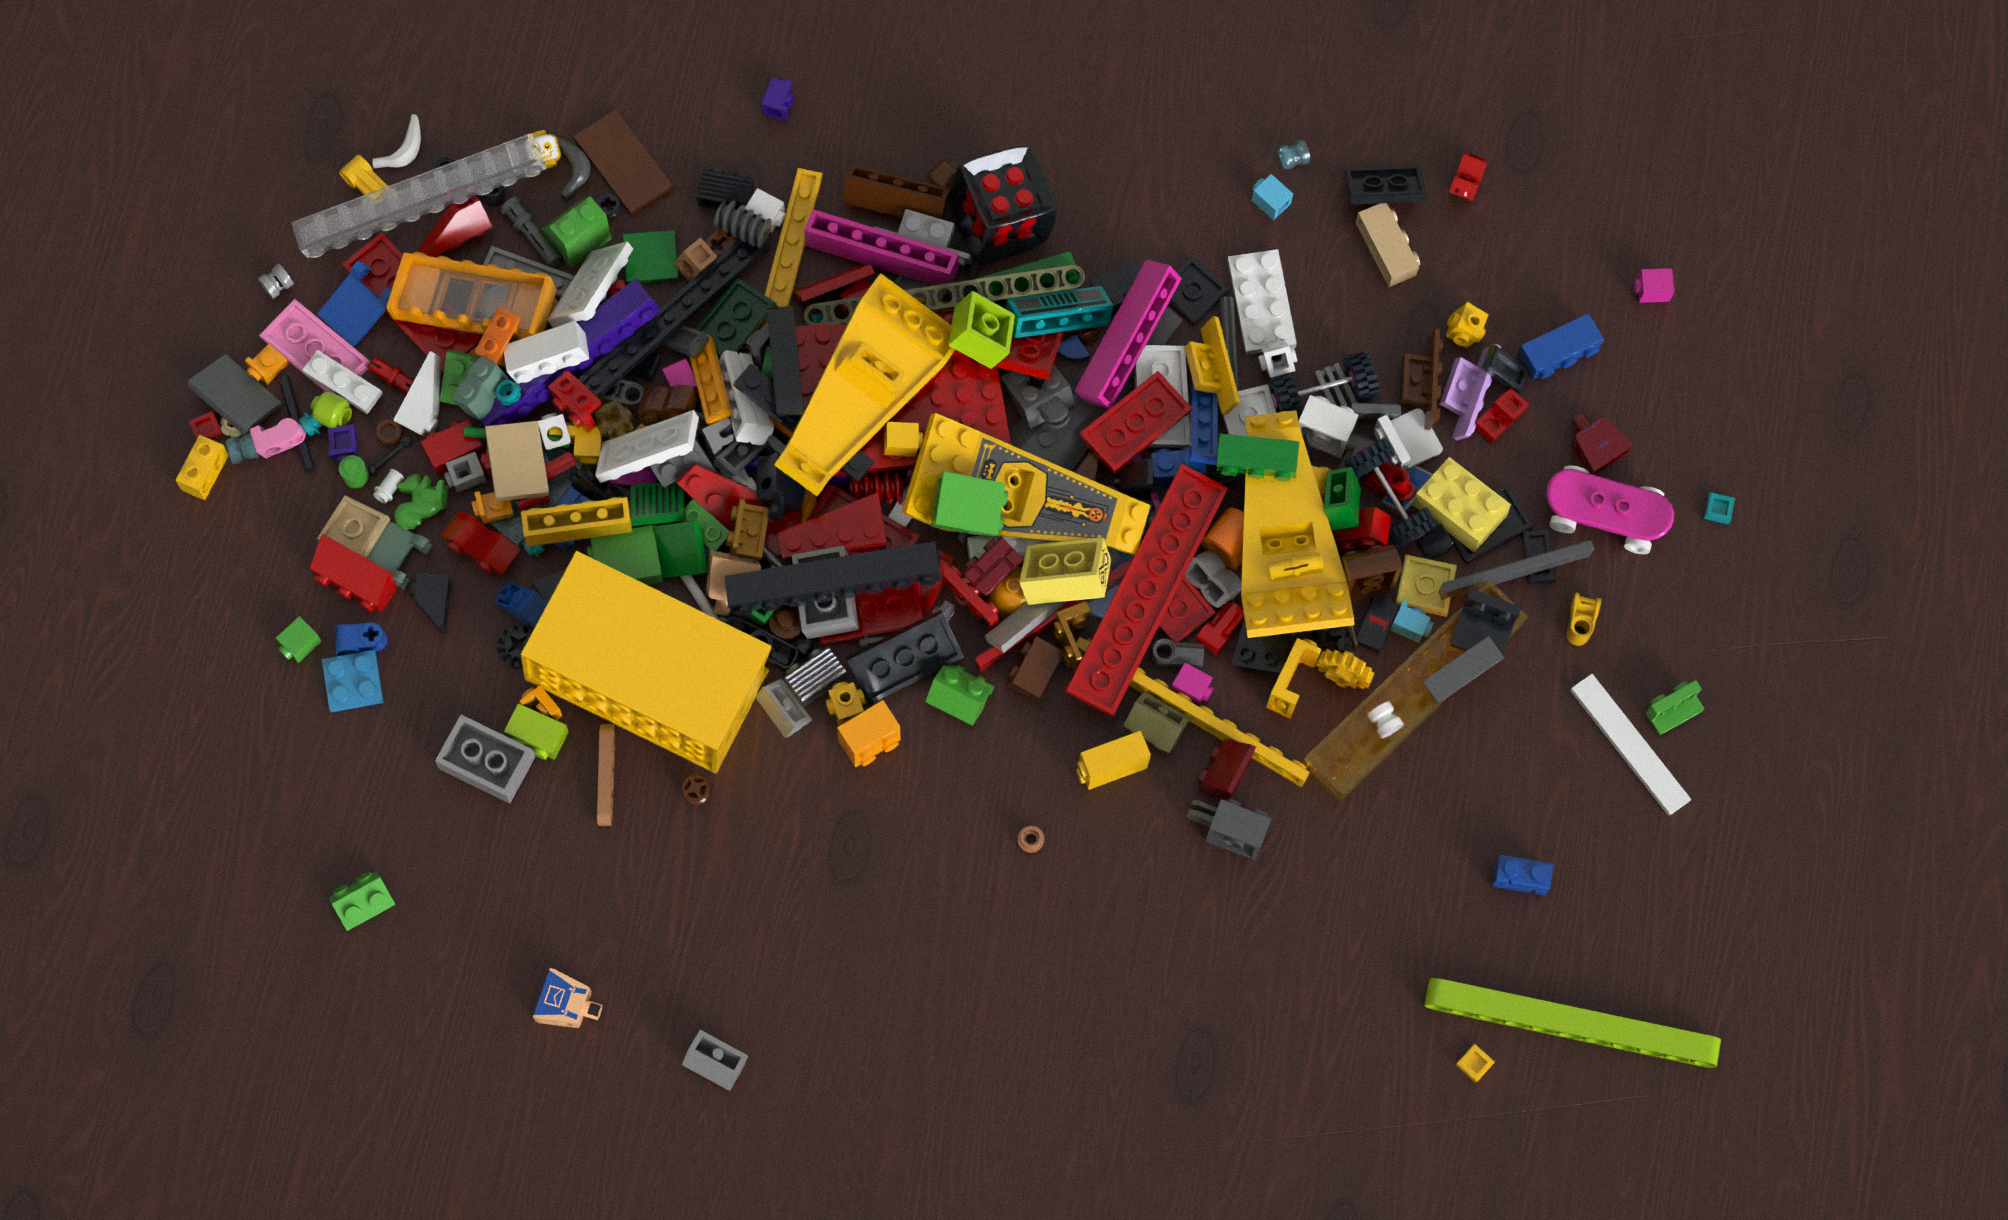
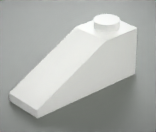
[393,351,441,437]

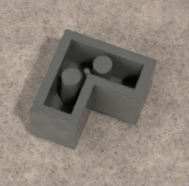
[650,437,719,488]

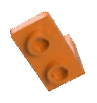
[475,306,521,368]

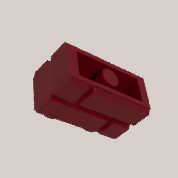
[963,536,1024,597]

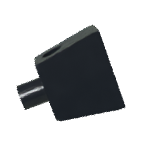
[756,452,807,521]

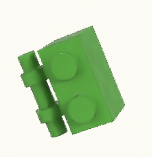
[925,664,995,726]

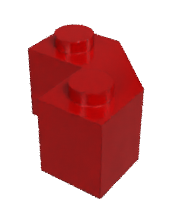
[441,511,520,575]

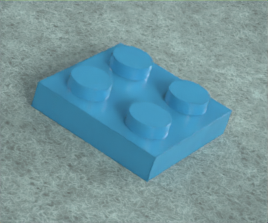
[322,650,384,712]

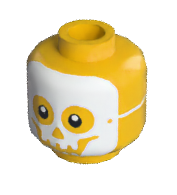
[525,130,561,170]

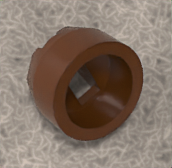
[1078,327,1098,345]

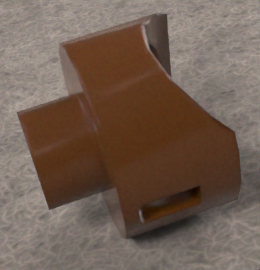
[769,605,803,643]

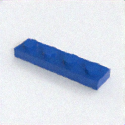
[1190,381,1218,465]

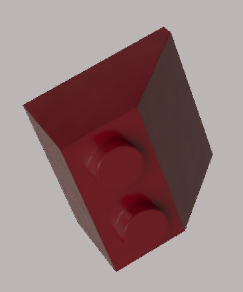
[1198,739,1256,802]

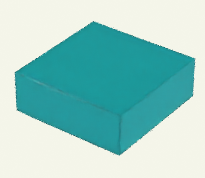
[1703,492,1735,525]

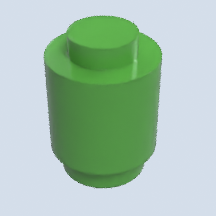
[339,455,369,488]

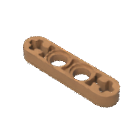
[597,724,615,826]

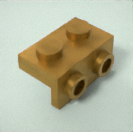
[726,498,769,561]

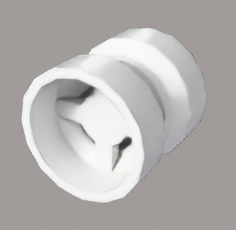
[1367,701,1404,738]

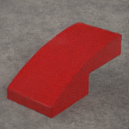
[1475,388,1530,444]

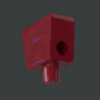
[1571,413,1634,475]

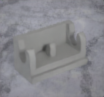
[702,418,734,469]

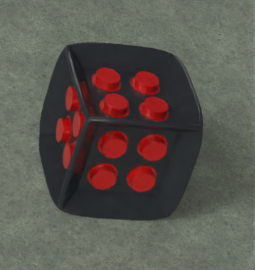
[950,146,1057,262]

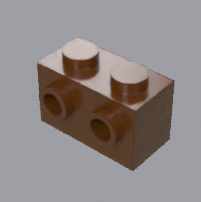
[1006,636,1064,701]

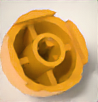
[986,567,1027,619]

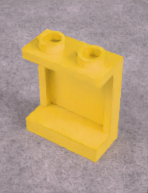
[1266,638,1321,719]

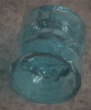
[1278,139,1311,171]
[225,433,259,465]

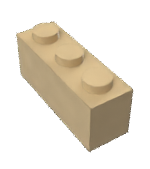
[1355,203,1420,287]

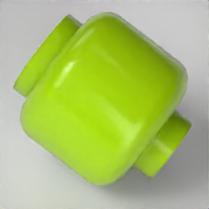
[311,391,352,428]

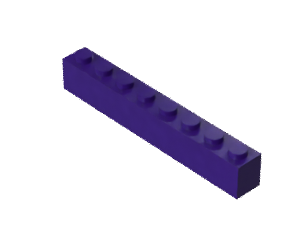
[480,279,661,426]

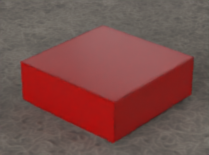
[188,411,224,440]

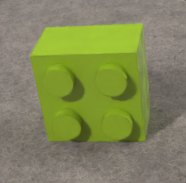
[949,291,1015,369]

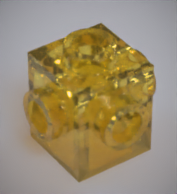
[595,399,634,440]

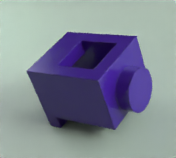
[762,77,795,122]

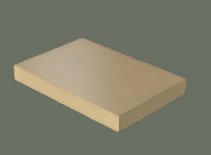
[485,421,549,502]

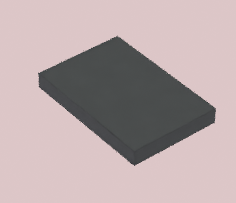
[187,354,282,435]

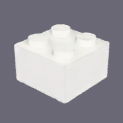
[1299,395,1358,459]

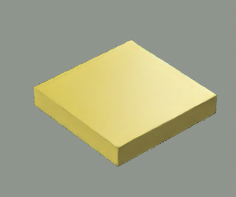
[1395,554,1457,617]

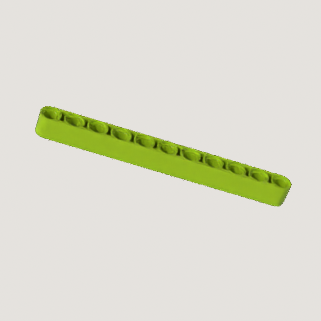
[1424,978,1721,1068]

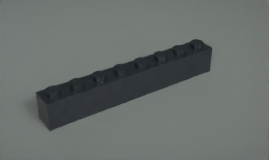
[725,541,943,615]

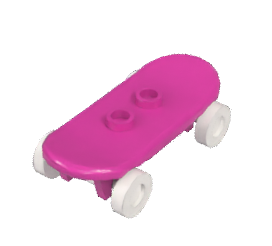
[1546,465,1674,554]

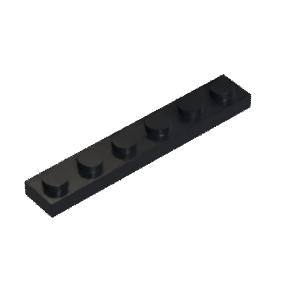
[733,364,874,483]

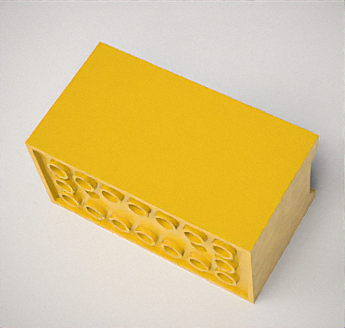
[521,551,772,774]

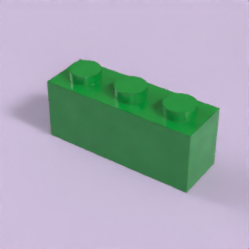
[1217,434,1299,481]

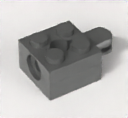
[1000,364,1075,429]
[1186,799,1271,860]

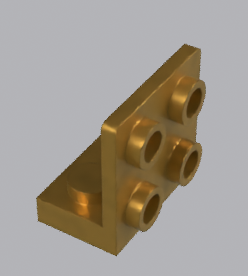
[1052,601,1090,673]

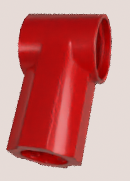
[1195,601,1244,656]

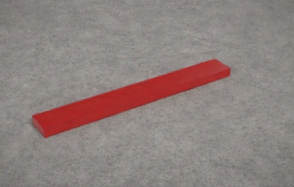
[975,558,1133,672]

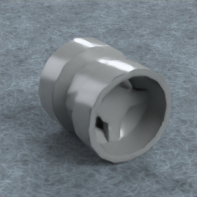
[257,264,294,299]

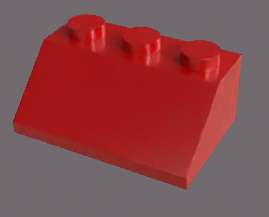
[310,534,398,614]

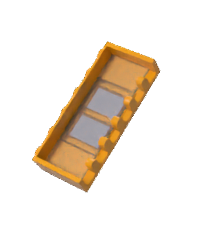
[386,252,557,340]

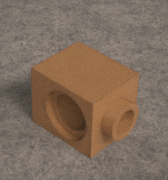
[673,237,718,282]

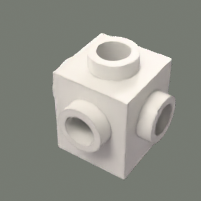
[1258,339,1297,378]

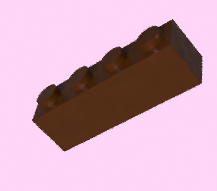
[842,164,950,220]

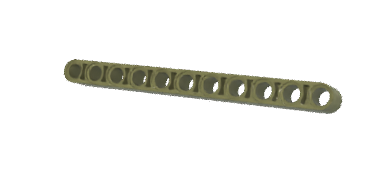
[804,265,1085,325]

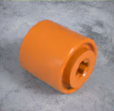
[1201,507,1244,570]

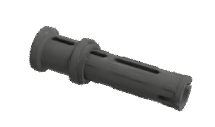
[500,196,562,267]

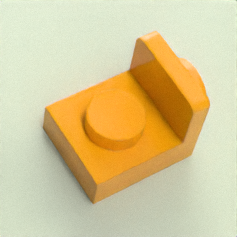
[245,344,289,385]
[472,491,514,524]
[519,685,562,721]

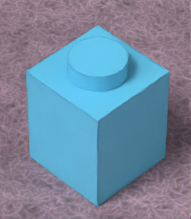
[1251,174,1293,220]

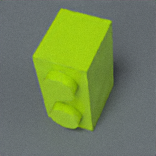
[504,704,569,760]

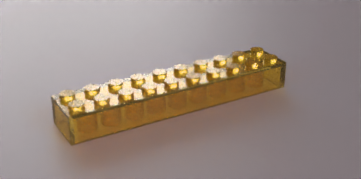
[1302,580,1528,803]

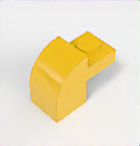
[549,422,602,465]

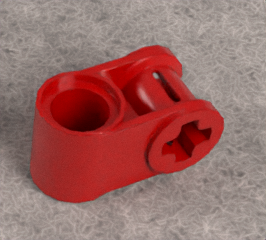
[1364,461,1416,502]

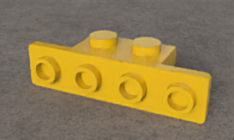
[1184,316,1240,415]

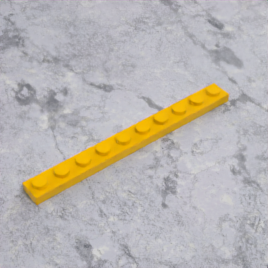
[1076,637,1310,787]

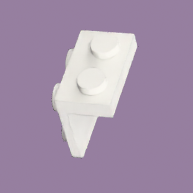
[1374,409,1443,470]

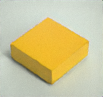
[1456,1044,1495,1083]

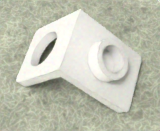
[538,413,571,450]

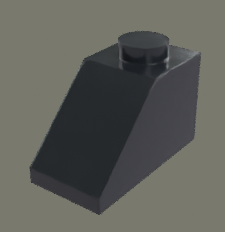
[1114,458,1154,501]
[411,573,452,633]

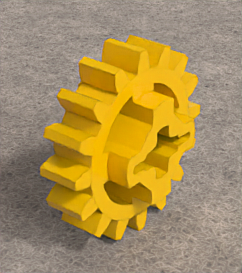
[1316,649,1374,689]

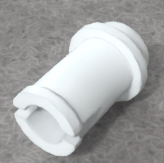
[373,469,404,504]

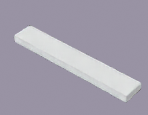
[1570,674,1691,816]

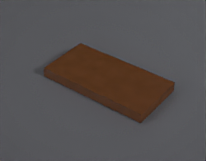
[573,109,673,216]

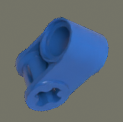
[334,622,388,656]

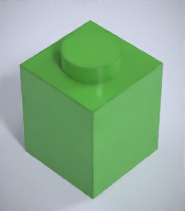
[276,616,322,663]

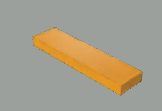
[689,334,733,426]

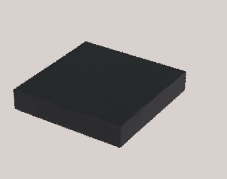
[1168,256,1229,326]

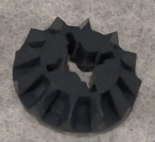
[497,625,533,667]
[1310,627,1352,659]

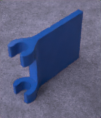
[317,260,392,348]

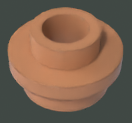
[1018,826,1044,853]

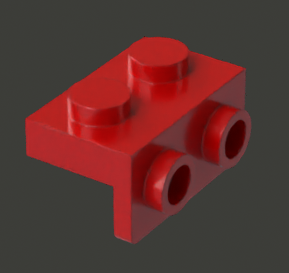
[548,370,601,433]

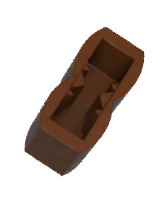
[637,385,698,426]

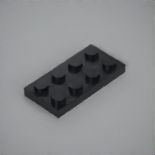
[846,610,964,705]

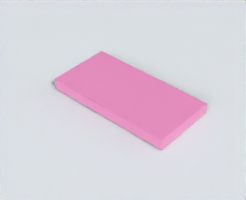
[259,299,371,394]

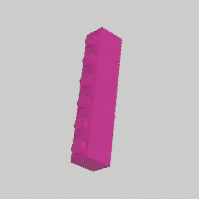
[804,209,959,285]
[1075,260,1182,410]

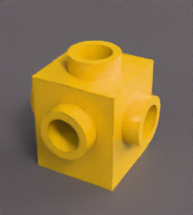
[1446,302,1489,348]
[825,682,866,726]

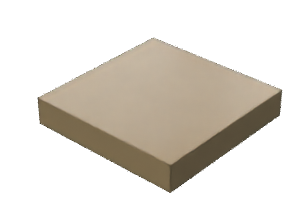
[317,495,390,558]

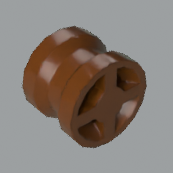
[682,774,710,805]

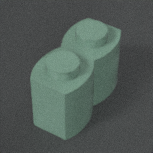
[453,356,508,420]

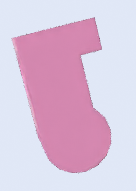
[250,418,306,458]

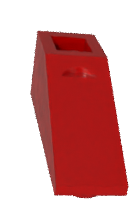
[416,193,492,258]

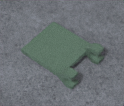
[366,521,432,590]

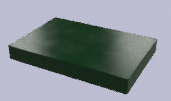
[695,277,778,359]

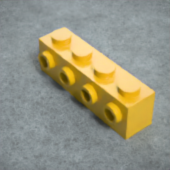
[521,497,633,546]

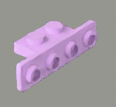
[1439,344,1501,440]

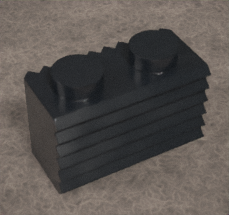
[696,168,754,214]

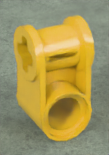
[1566,592,1601,646]

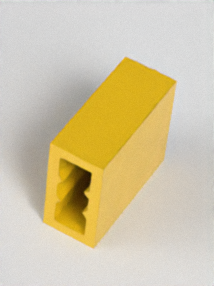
[1076,731,1151,790]

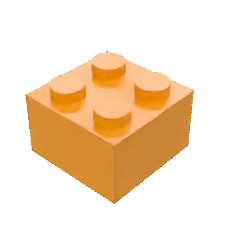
[837,700,901,767]

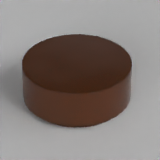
[375,419,403,446]

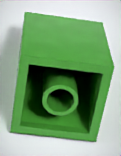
[540,196,611,269]

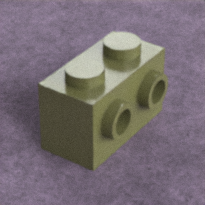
[1123,691,1190,753]

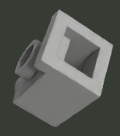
[444,452,487,493]

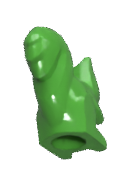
[394,474,449,530]

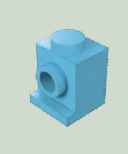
[1390,600,1434,643]

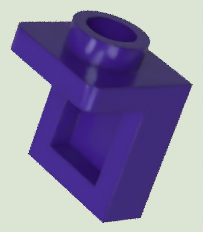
[328,424,359,463]

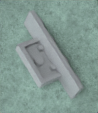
[874,209,973,266]

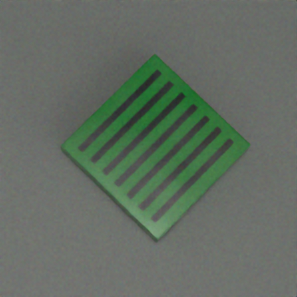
[631,481,685,526]

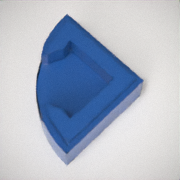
[1057,335,1090,361]

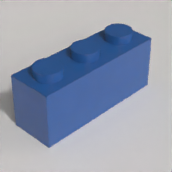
[1517,313,1604,380]

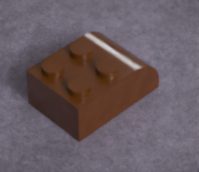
[1340,545,1403,601]

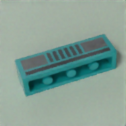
[1005,286,1113,338]

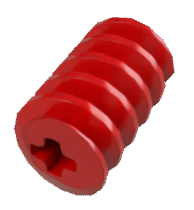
[850,471,903,505]

